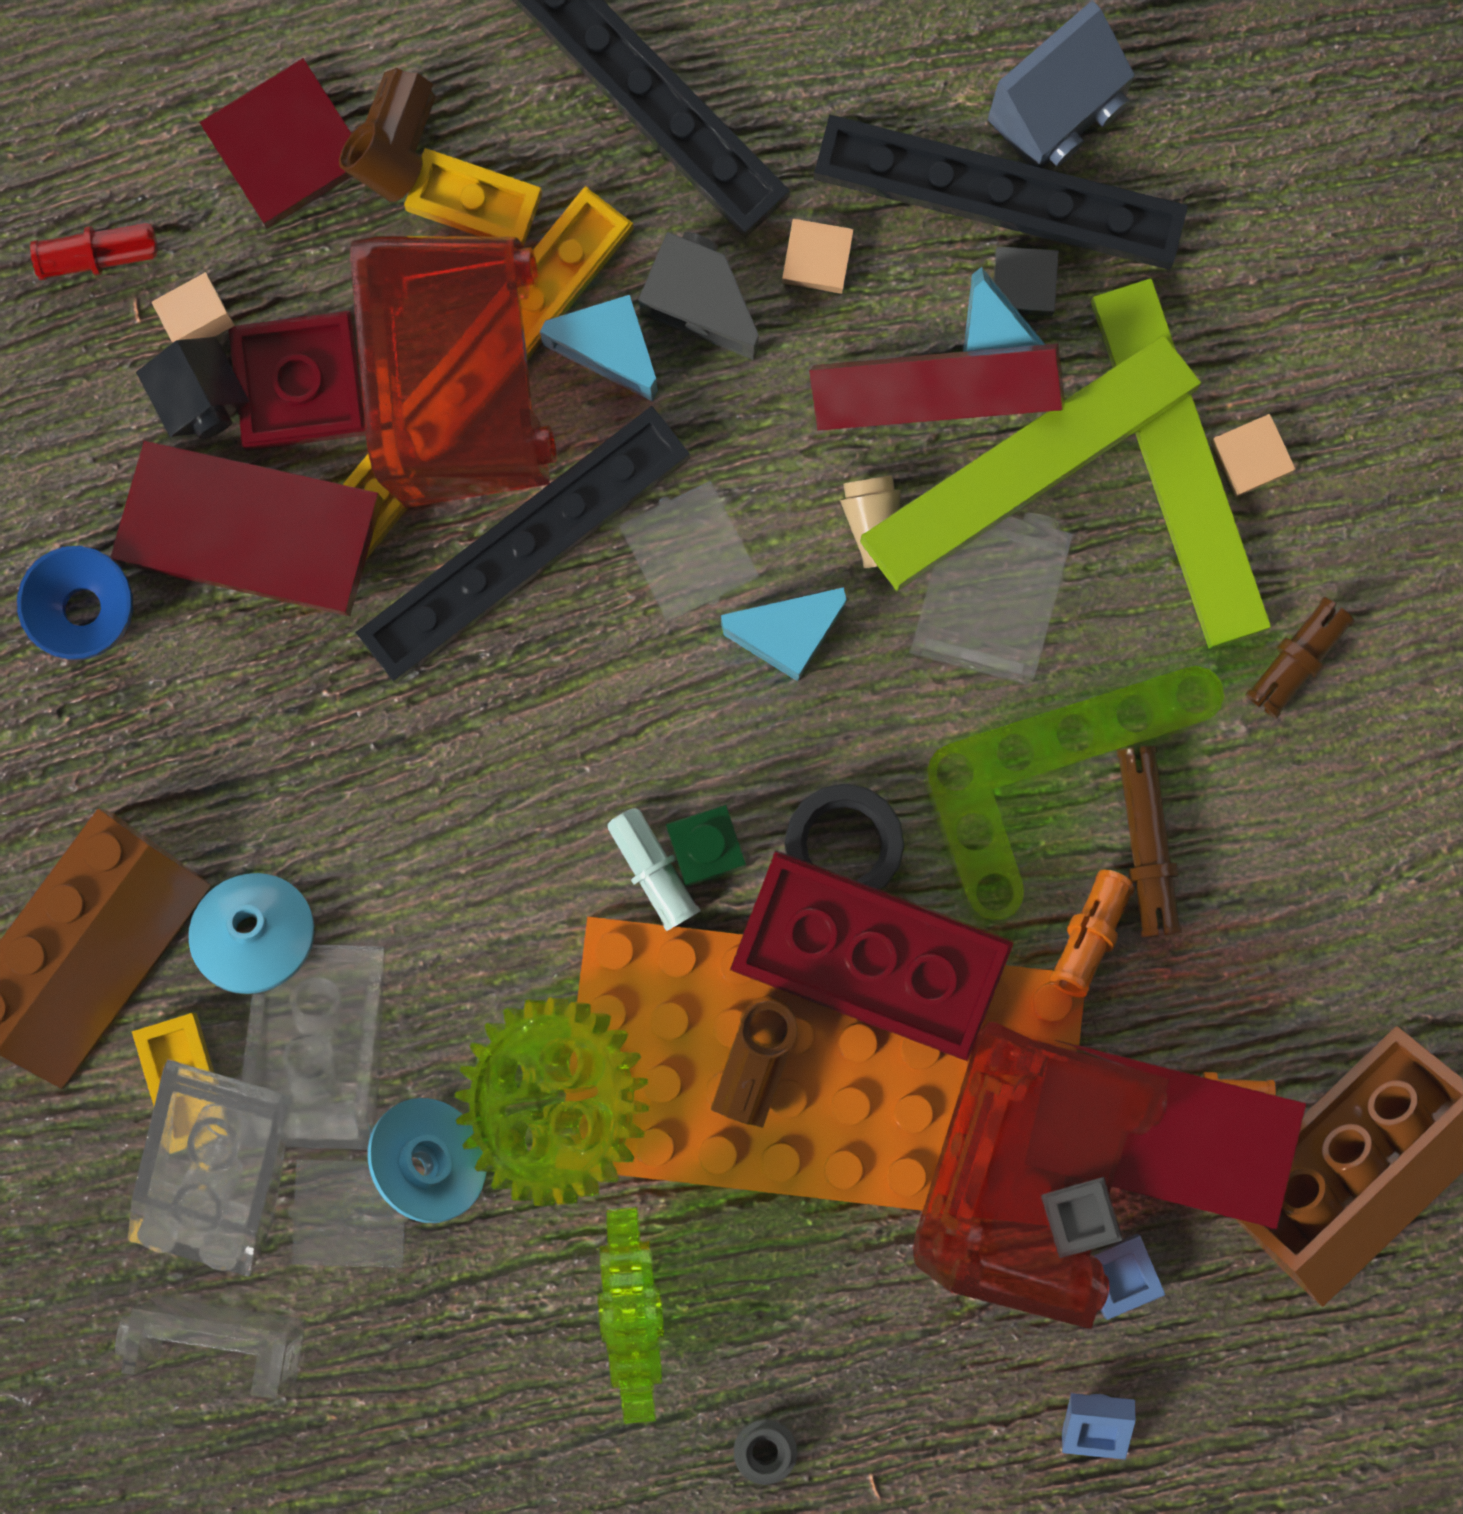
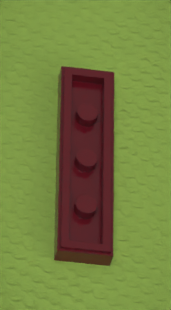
[809,343,1065,431]

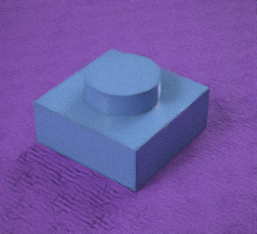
[1079,1234,1165,1320]
[1062,1393,1136,1460]

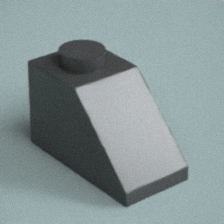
[639,232,759,360]

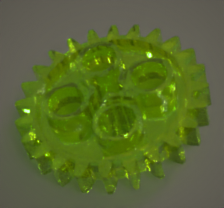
[455,997,649,1206]
[597,1207,664,1424]

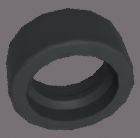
[784,783,905,890]

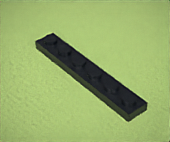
[512,0,790,239]
[813,114,1188,270]
[355,406,690,684]

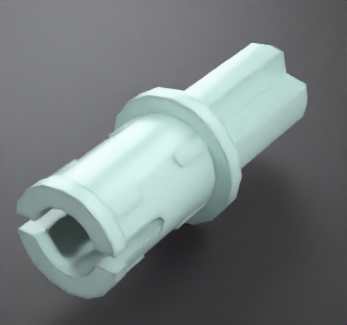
[608,808,701,931]

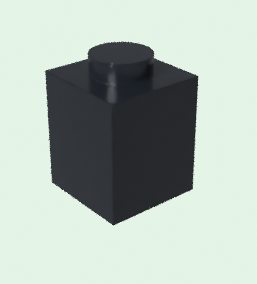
[136,337,249,439]

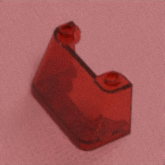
[350,236,557,508]
[913,1022,1169,1329]

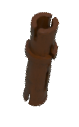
[1116,746,1182,938]

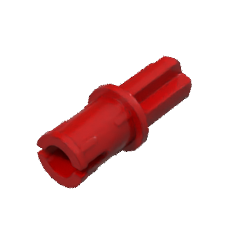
[30,223,158,281]

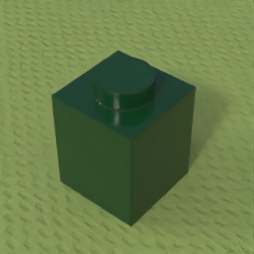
[666,805,746,888]

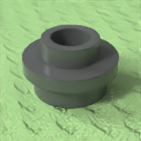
[734,1419,797,1485]

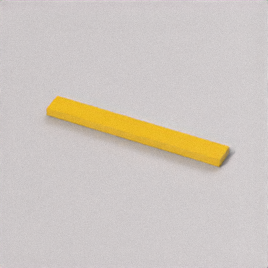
[343,186,634,559]

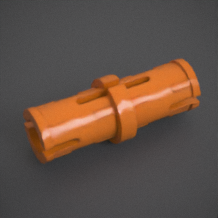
[1049,869,1135,998]

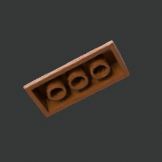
[0,808,213,1089]
[1234,1026,1463,1307]

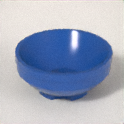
[17,546,134,660]

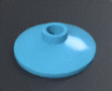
[189,873,315,994]
[368,1098,486,1223]

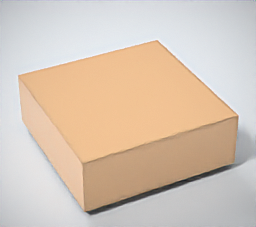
[782,219,853,294]
[152,272,235,343]
[1210,414,1296,498]

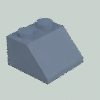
[988,0,1135,168]

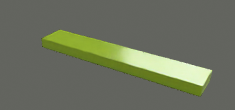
[1090,278,1271,649]
[860,335,1201,591]

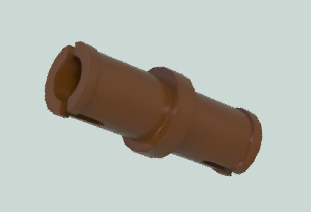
[1245,597,1355,719]

